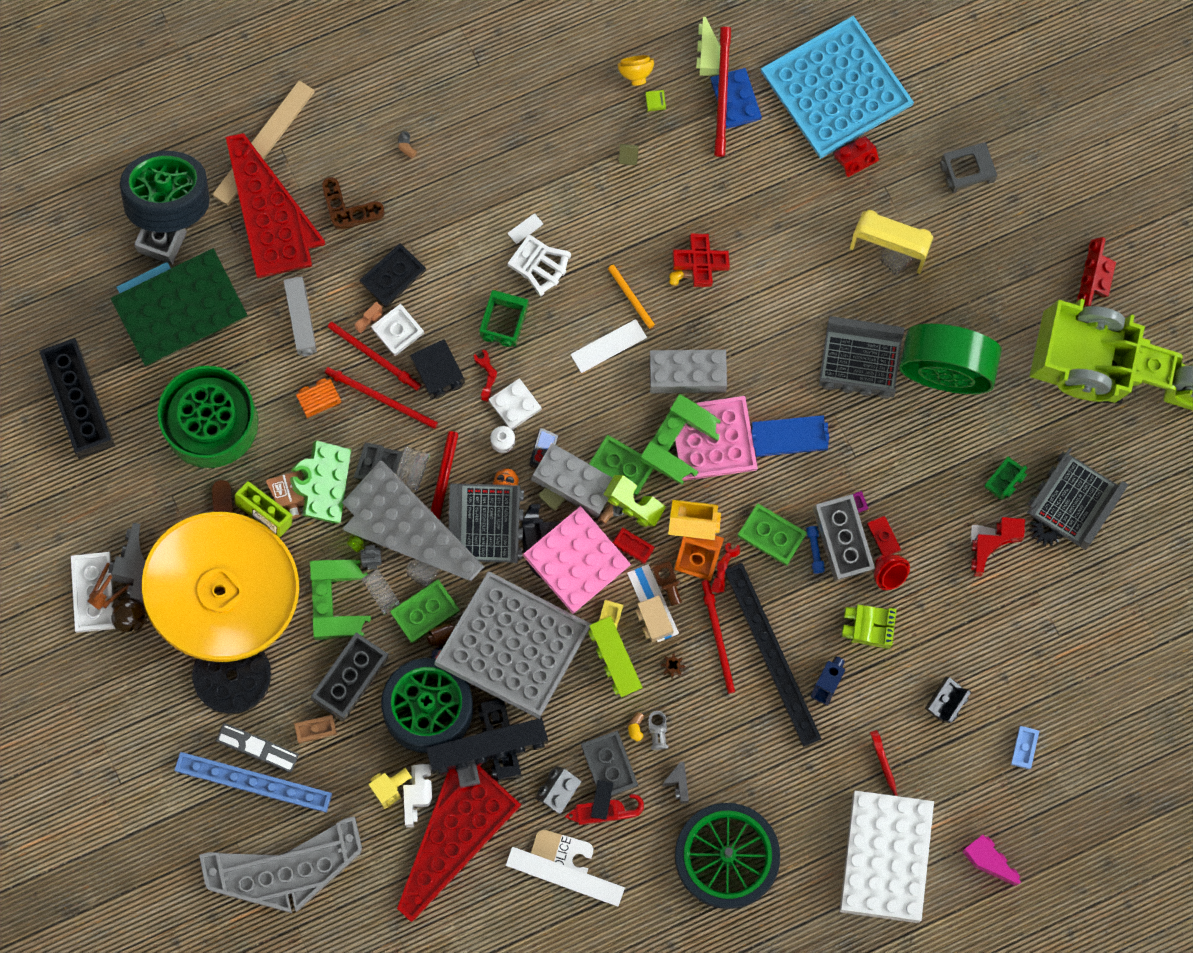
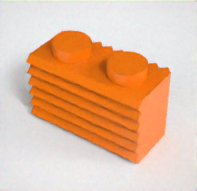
[296,378,341,418]

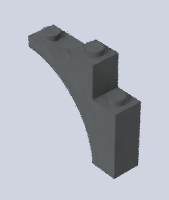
[108,523,145,604]

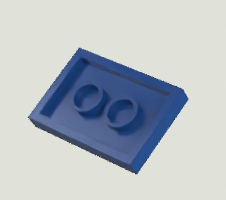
[710,68,762,129]

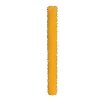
[608,265,655,329]

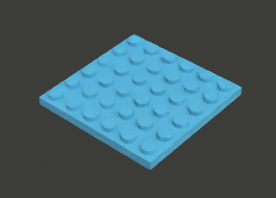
[761,15,914,159]

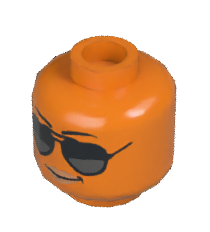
[493,468,519,485]

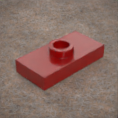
[867,516,901,556]
[612,527,655,564]

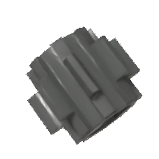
[361,545,382,570]

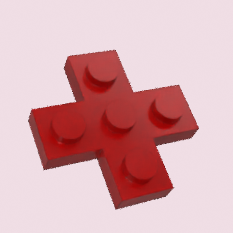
[672,233,730,287]

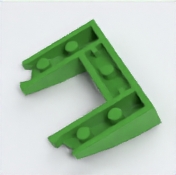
[640,394,720,485]
[310,560,371,640]

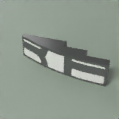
[215,723,299,773]

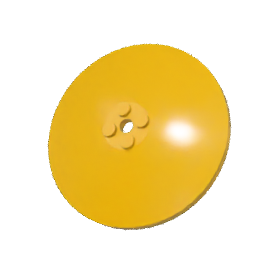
[142,512,299,662]

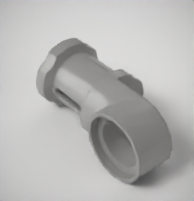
[648,711,668,750]

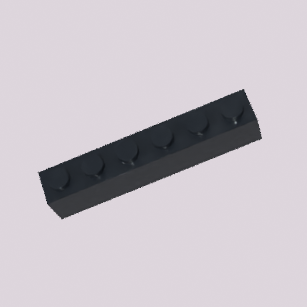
[426,718,548,776]

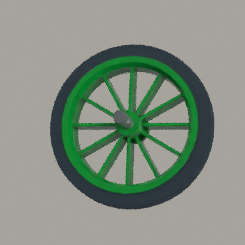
[675,803,780,909]

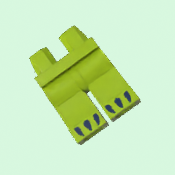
[841,604,897,649]

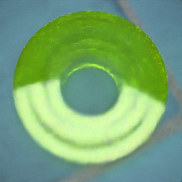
[347,535,365,553]

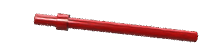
[327,321,422,391]
[701,580,735,694]

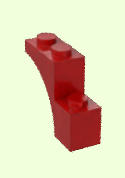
[971,517,1025,577]

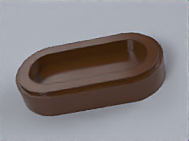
[212,480,233,513]

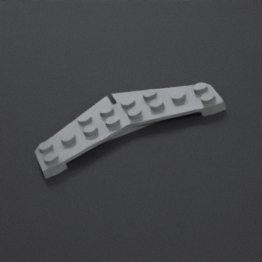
[199,816,362,913]

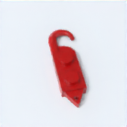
[565,794,644,826]

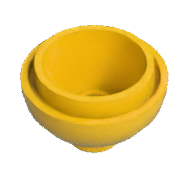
[617,55,654,86]

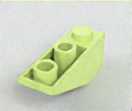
[696,17,720,76]

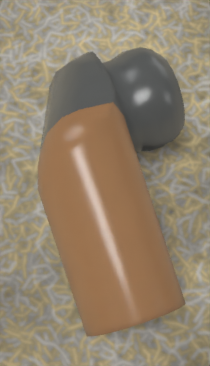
[398,131,417,159]
[598,504,625,524]

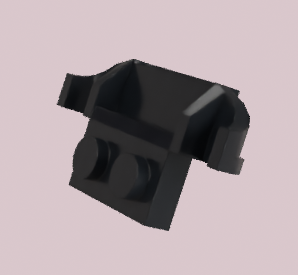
[521,504,561,579]

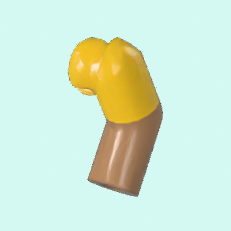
[669,270,692,285]
[627,711,645,741]

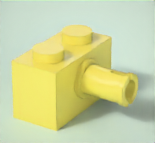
[369,768,412,809]

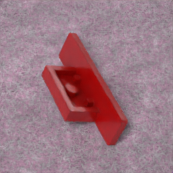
[1077,237,1116,308]

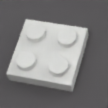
[371,304,424,356]
[488,378,542,430]

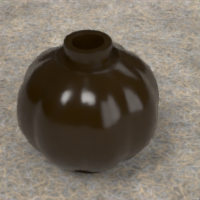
[111,597,147,632]

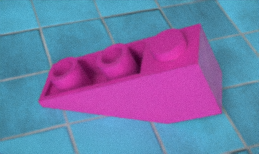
[962,835,1021,886]

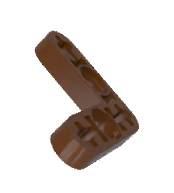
[322,177,385,230]

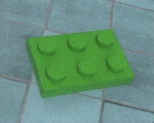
[589,435,654,497]
[737,503,807,566]
[390,579,460,644]

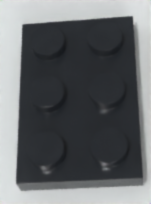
[359,243,426,308]

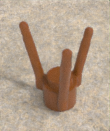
[87,563,131,610]

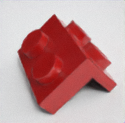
[833,136,879,177]

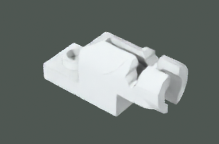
[403,764,432,828]

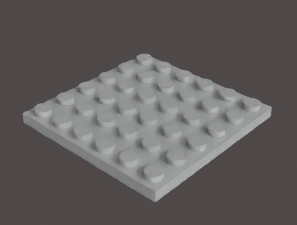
[434,571,591,719]

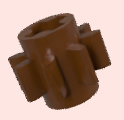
[661,654,685,679]

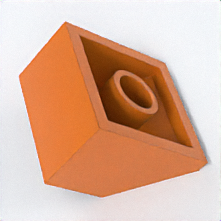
[674,535,724,581]

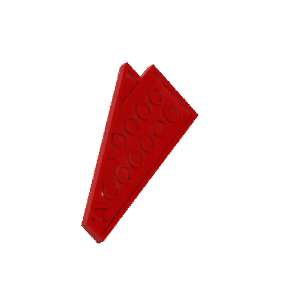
[225,133,326,279]
[397,765,521,923]

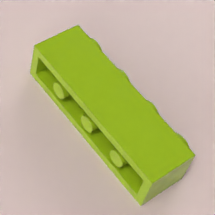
[588,616,643,698]

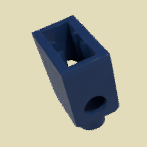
[810,656,845,706]

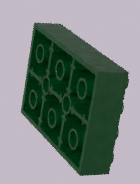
[110,248,248,368]

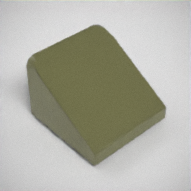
[619,144,639,165]
[538,487,566,511]

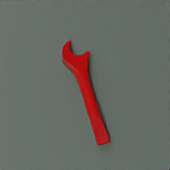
[869,730,897,796]

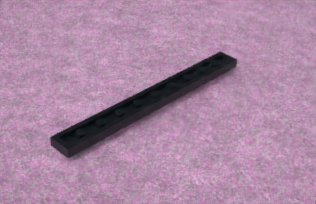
[725,563,822,748]

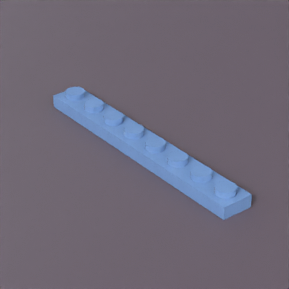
[174,752,332,813]

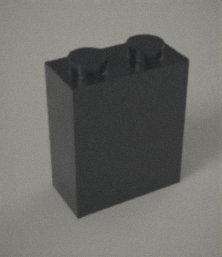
[410,339,465,399]

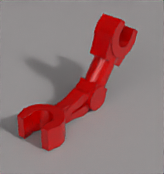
[473,349,497,402]
[711,543,740,593]

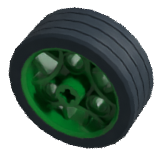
[119,151,210,232]
[381,658,473,753]

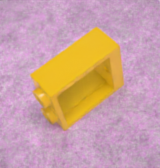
[668,500,721,540]

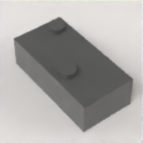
[311,633,388,722]

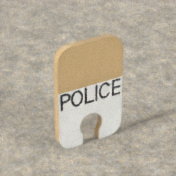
[531,830,593,874]

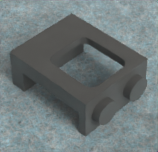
[940,142,997,194]

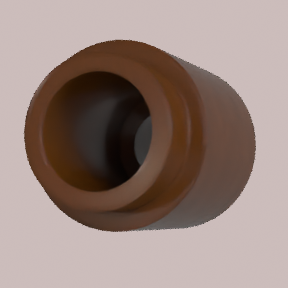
[427,623,454,649]

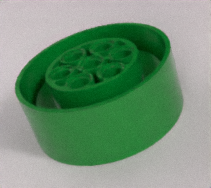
[899,323,1002,394]
[157,366,258,468]

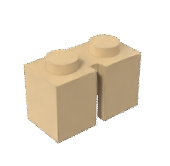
[635,595,674,643]

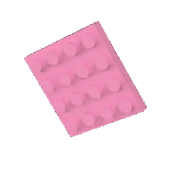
[670,396,758,481]
[523,506,631,614]

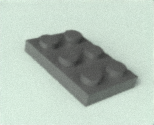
[581,730,638,796]

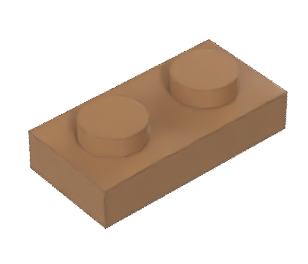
[294,715,337,744]

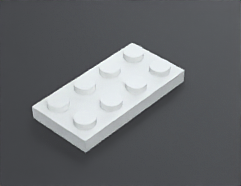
[71,552,115,633]

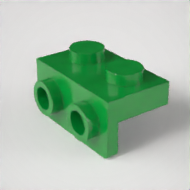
[984,456,1028,501]

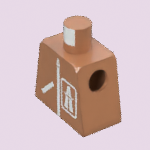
[266,471,305,519]

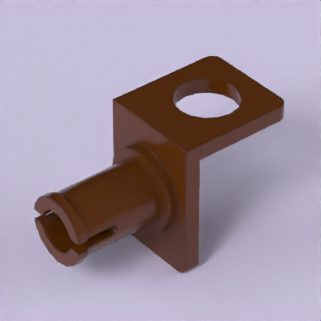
[652,561,682,606]

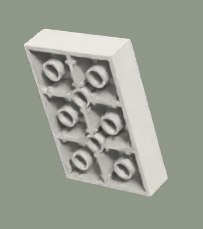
[839,791,934,923]

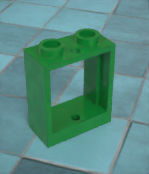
[479,290,529,347]

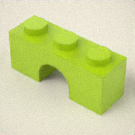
[603,475,666,527]

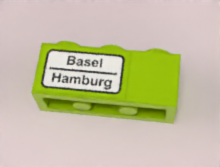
[235,481,292,538]

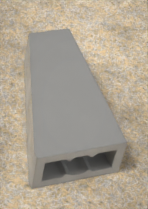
[284,277,317,356]

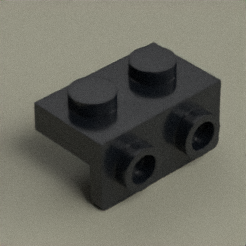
[925,676,971,723]

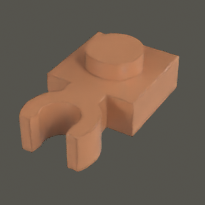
[354,302,383,334]

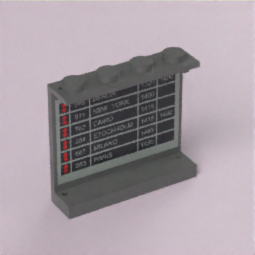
[819,316,905,399]
[1027,448,1129,550]
[449,483,524,563]

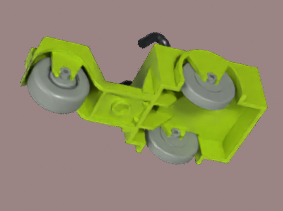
[1029,299,1193,410]

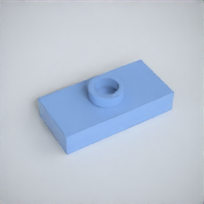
[1011,726,1039,770]

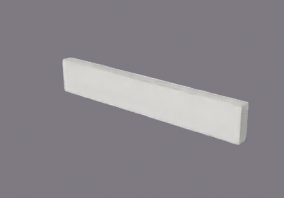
[506,847,625,907]

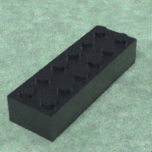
[39,338,115,459]

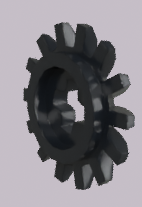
[1029,518,1063,546]

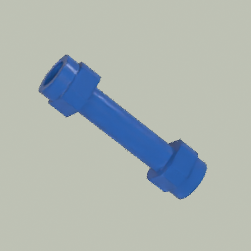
[806,526,825,574]

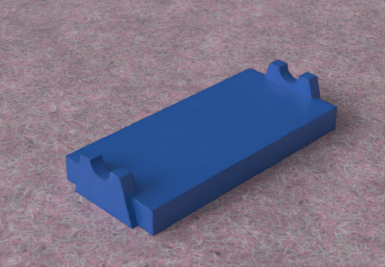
[751,415,829,457]

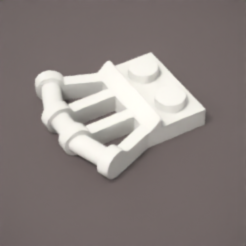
[508,235,571,297]

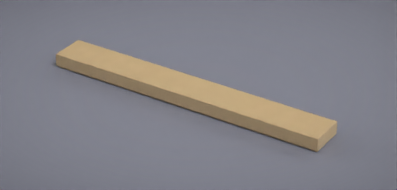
[212,81,315,206]

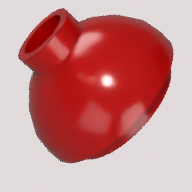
[874,555,910,590]

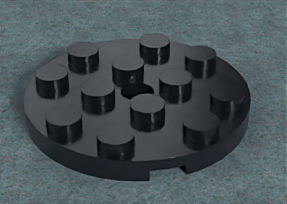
[192,651,271,714]

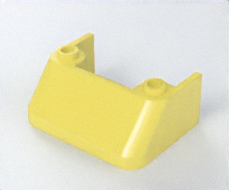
[850,210,933,274]

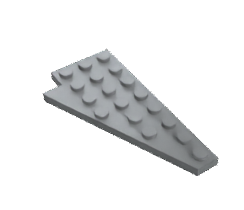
[342,461,484,581]

